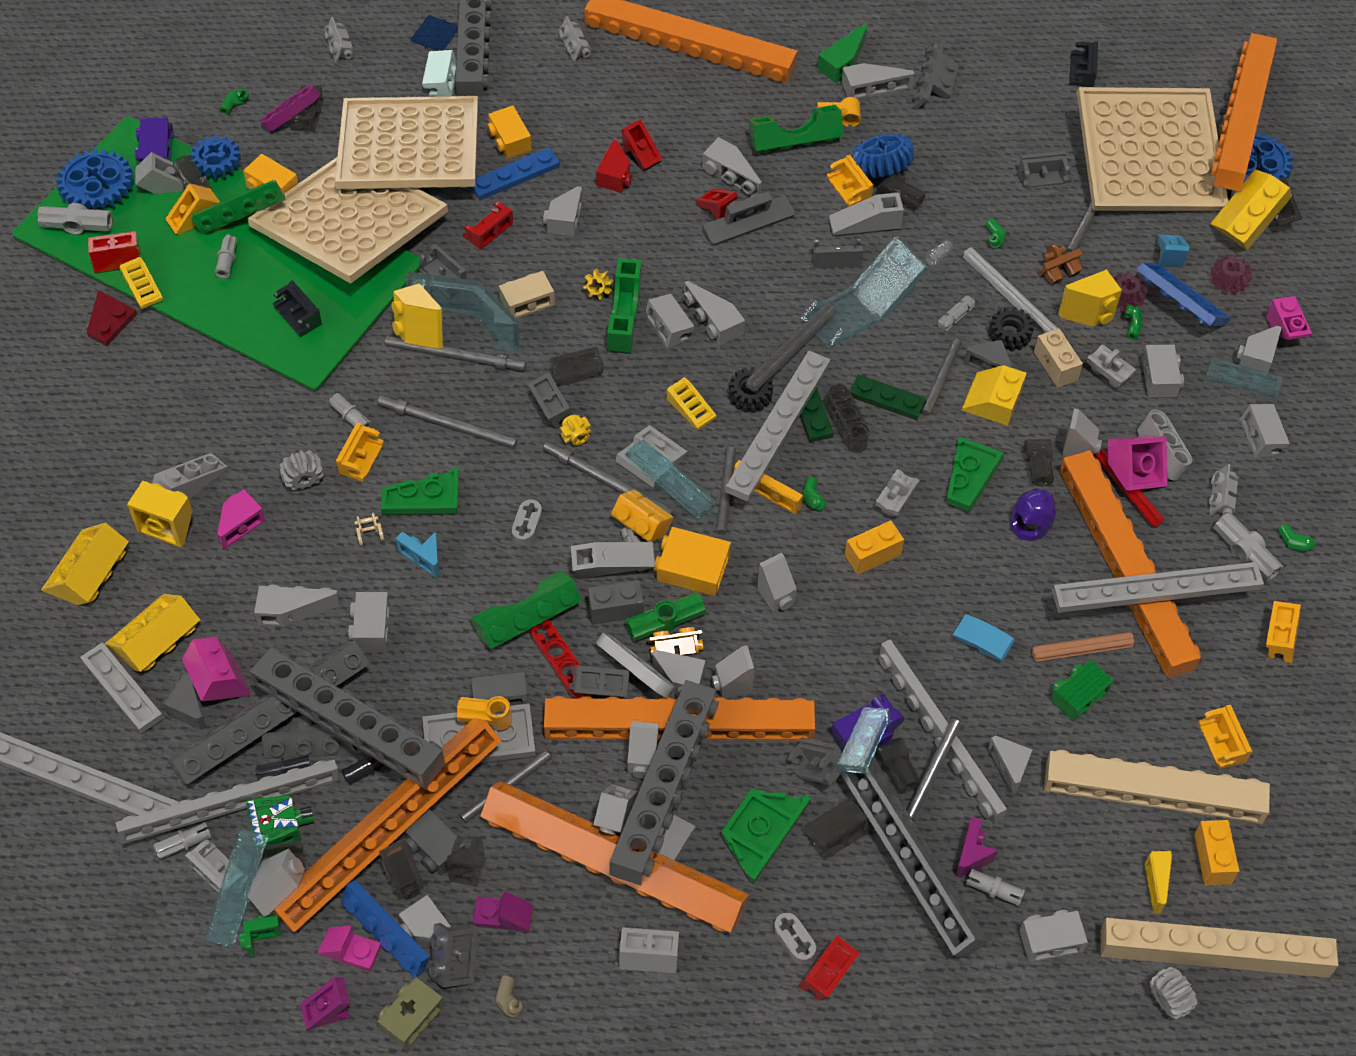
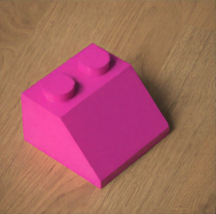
[1108,435,1167,490]
[182,637,251,701]

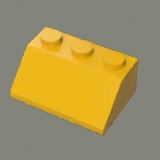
[1210,169,1292,250]
[41,522,129,605]
[104,594,200,672]

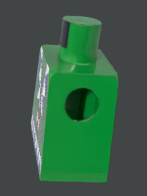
[246,795,315,858]

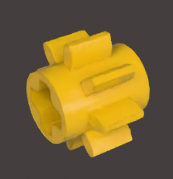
[583,268,614,299]
[560,415,591,445]

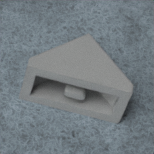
[988,736,1032,794]

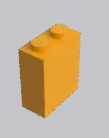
[653,527,731,596]

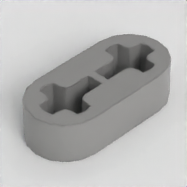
[512,499,542,545]
[774,913,816,964]

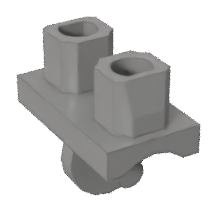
[1086,344,1136,388]
[875,469,919,517]

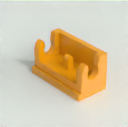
[827,154,873,207]
[336,423,384,482]
[1266,601,1301,663]
[1198,705,1252,769]

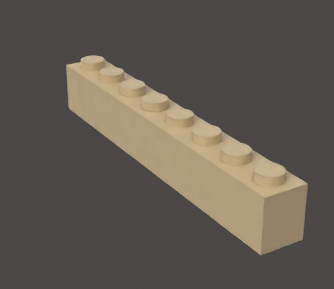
[1044,750,1270,824]
[1100,918,1338,978]

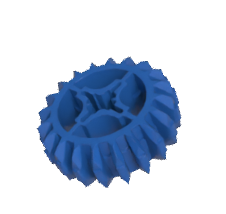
[853,133,914,178]

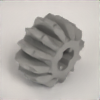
[279,450,324,490]
[1150,967,1197,1019]

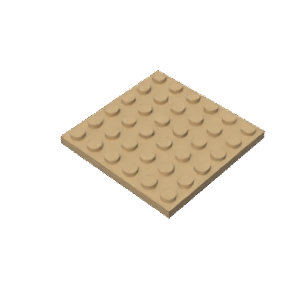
[1076,87,1228,211]
[335,96,478,190]
[248,157,448,284]

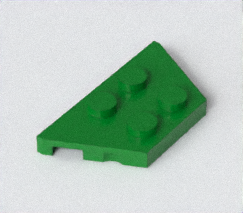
[721,789,811,884]

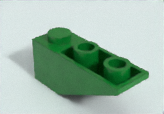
[817,23,868,84]

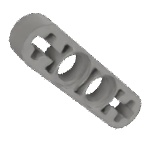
[596,631,675,698]

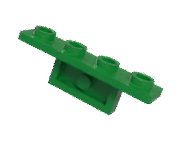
[191,180,285,234]

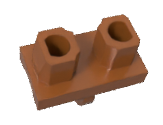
[1037,244,1083,285]

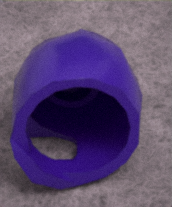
[1010,488,1056,541]

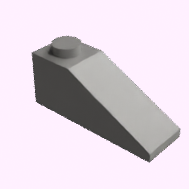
[841,63,914,99]

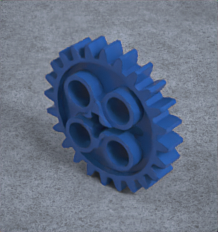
[1243,131,1293,184]
[56,148,134,210]

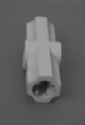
[38,203,113,235]
[1213,513,1284,581]

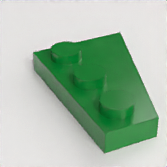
[947,436,1004,512]
[381,466,459,514]

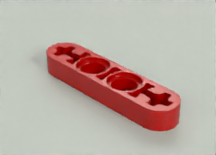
[530,620,595,699]

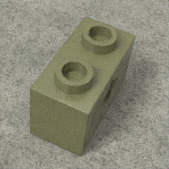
[377,977,445,1051]

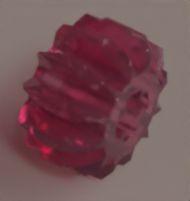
[1210,254,1252,295]
[1113,271,1147,312]

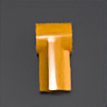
[817,97,861,127]
[457,696,513,730]

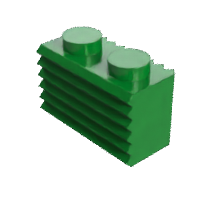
[1050,660,1113,722]

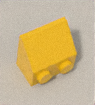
[1058,270,1122,327]
[392,283,443,349]
[962,365,1027,426]
[127,481,192,548]

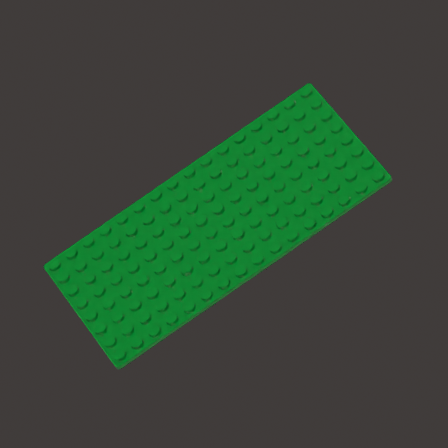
[12,117,421,391]

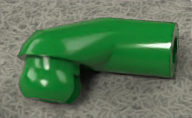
[219,88,249,115]
[985,218,1006,248]
[1124,305,1142,340]
[802,477,827,511]
[1278,524,1315,552]

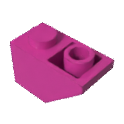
[1266,296,1312,340]

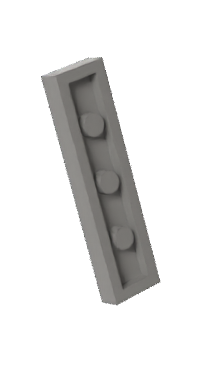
[80,642,164,734]

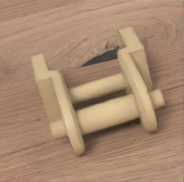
[354,513,384,546]

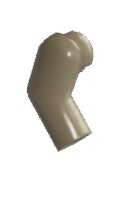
[495,976,523,1017]

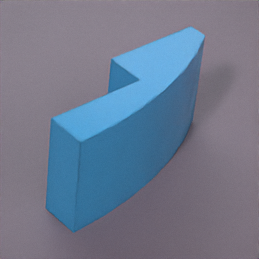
[953,614,1015,662]

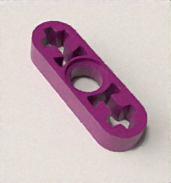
[260,84,320,132]

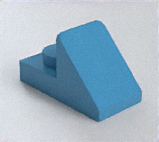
[1157,234,1190,268]
[396,532,439,578]

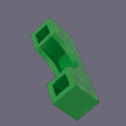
[749,104,843,153]
[607,258,642,353]
[471,571,582,649]

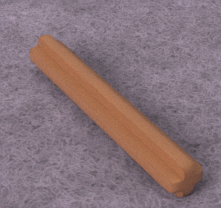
[1032,632,1134,662]

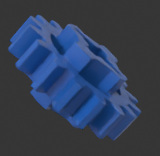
[190,135,241,179]

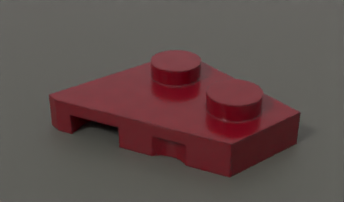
[87,291,137,347]

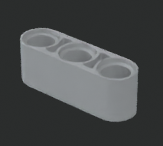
[1137,409,1192,480]

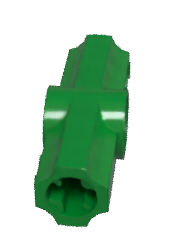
[625,592,706,642]

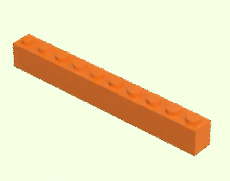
[584,0,798,83]
[1211,33,1277,192]
[1059,450,1201,678]
[544,696,815,741]
[272,718,502,932]
[480,781,749,933]

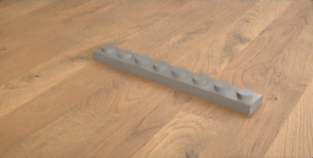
[725,351,831,502]
[1052,562,1264,613]
[878,639,1007,825]
[0,732,179,816]
[115,759,338,844]

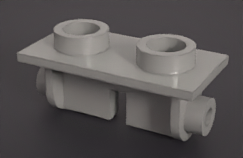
[559,16,592,62]
[324,17,354,63]
[1209,464,1238,516]

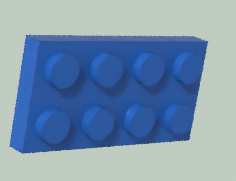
[1137,262,1231,327]

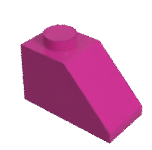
[217,489,266,550]

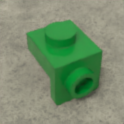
[239,915,282,958]

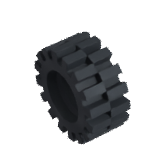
[989,307,1034,351]
[729,367,773,413]

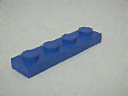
[470,147,560,201]
[341,880,430,978]

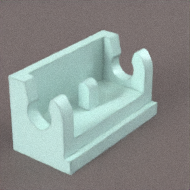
[422,50,457,97]

